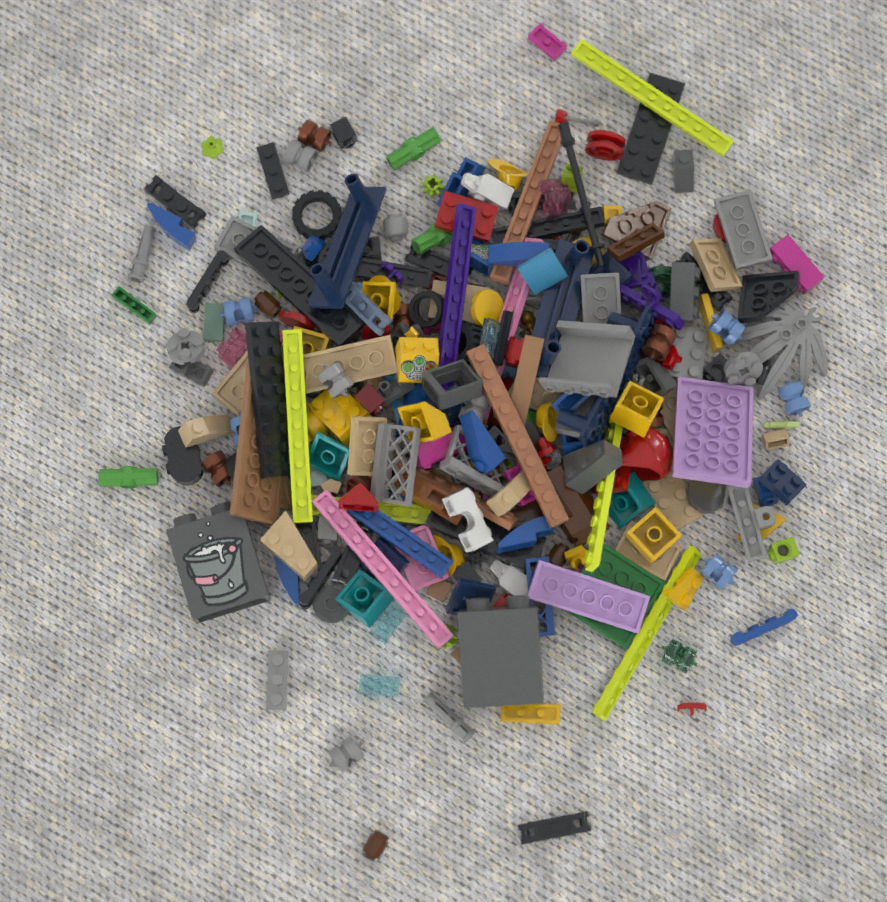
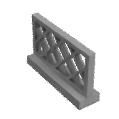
[370,423,421,506]
[439,425,518,497]

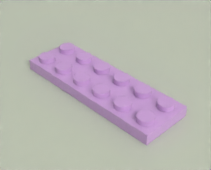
[527,560,650,634]

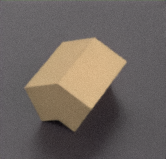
[761,429,789,450]
[320,479,343,497]

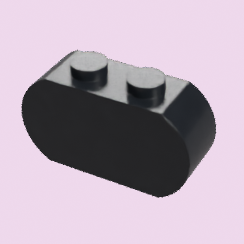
[162,426,204,486]

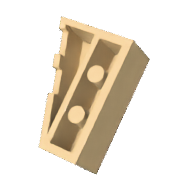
[260,511,318,582]

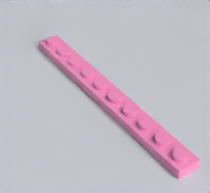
[482,237,544,420]
[312,489,454,650]

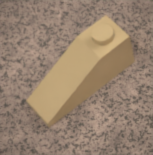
[178,414,234,448]
[486,470,531,517]

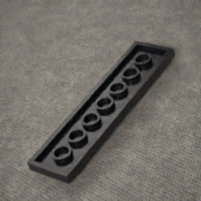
[234,225,367,347]
[245,322,290,478]

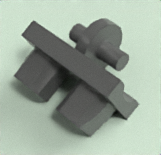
[376,373,416,405]

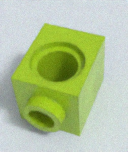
[560,163,583,193]
[767,537,800,565]

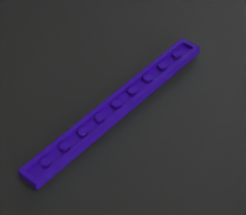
[438,203,476,390]

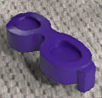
[380,262,405,286]

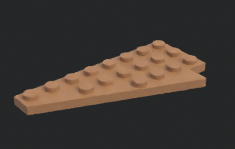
[230,362,292,526]

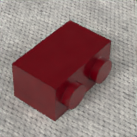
[354,383,385,417]

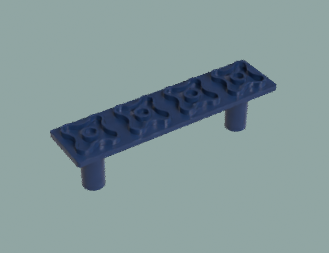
[308,173,387,309]
[531,239,594,378]
[556,305,656,447]

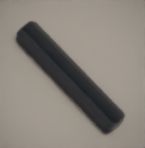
[493,310,513,366]

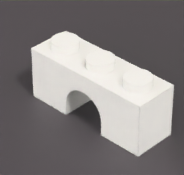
[442,487,493,553]

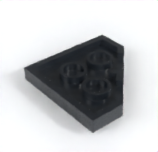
[737,271,800,323]

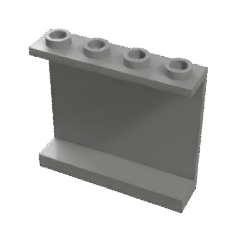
[539,320,635,398]

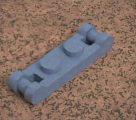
[345,281,393,336]

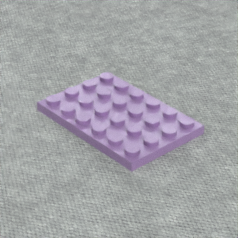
[672,376,754,488]

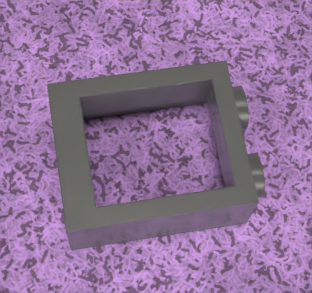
[422,359,483,410]

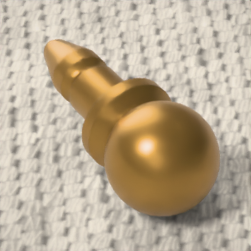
[520,310,535,335]

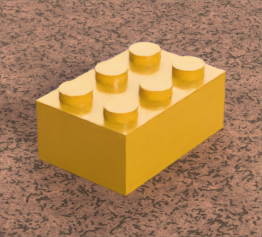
[309,389,371,447]

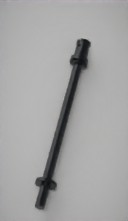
[557,122,605,267]

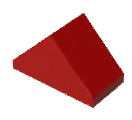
[339,482,379,513]

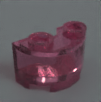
[538,178,571,217]
[216,328,247,369]

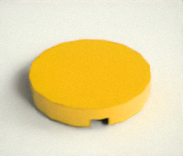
[471,289,504,327]

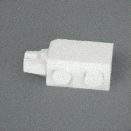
[460,173,514,212]
[489,560,533,596]

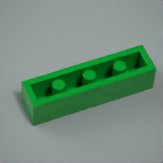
[112,286,157,325]

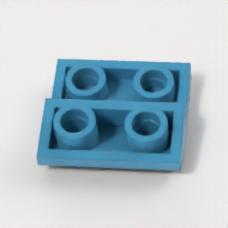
[517,248,568,295]

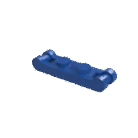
[730,608,797,646]

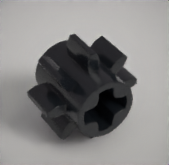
[465,549,488,568]

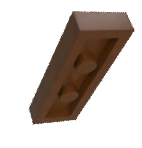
[607,223,665,262]

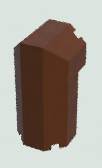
[547,464,610,547]

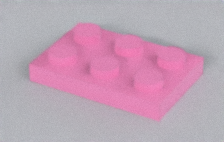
[394,525,449,591]

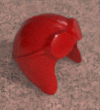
[621,427,673,481]

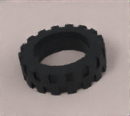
[292,190,342,241]

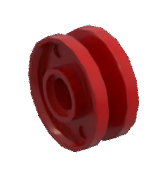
[585,130,626,161]

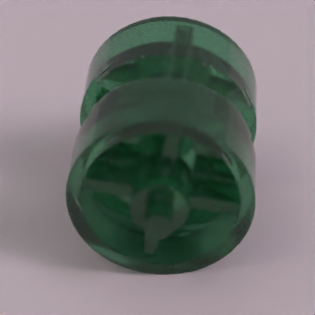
[650,263,672,298]
[661,638,698,673]

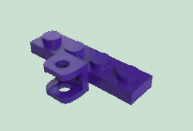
[620,283,684,330]

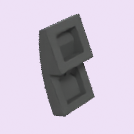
[169,361,214,387]

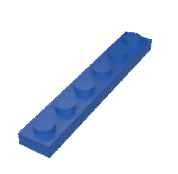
[347,510,454,579]

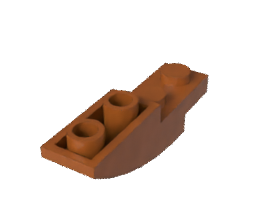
[394,472,463,525]

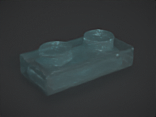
[479,318,500,361]
[369,601,407,645]
[359,674,400,697]

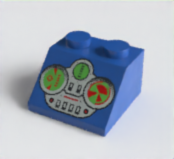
[469,239,494,278]

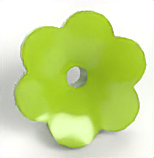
[201,136,224,159]

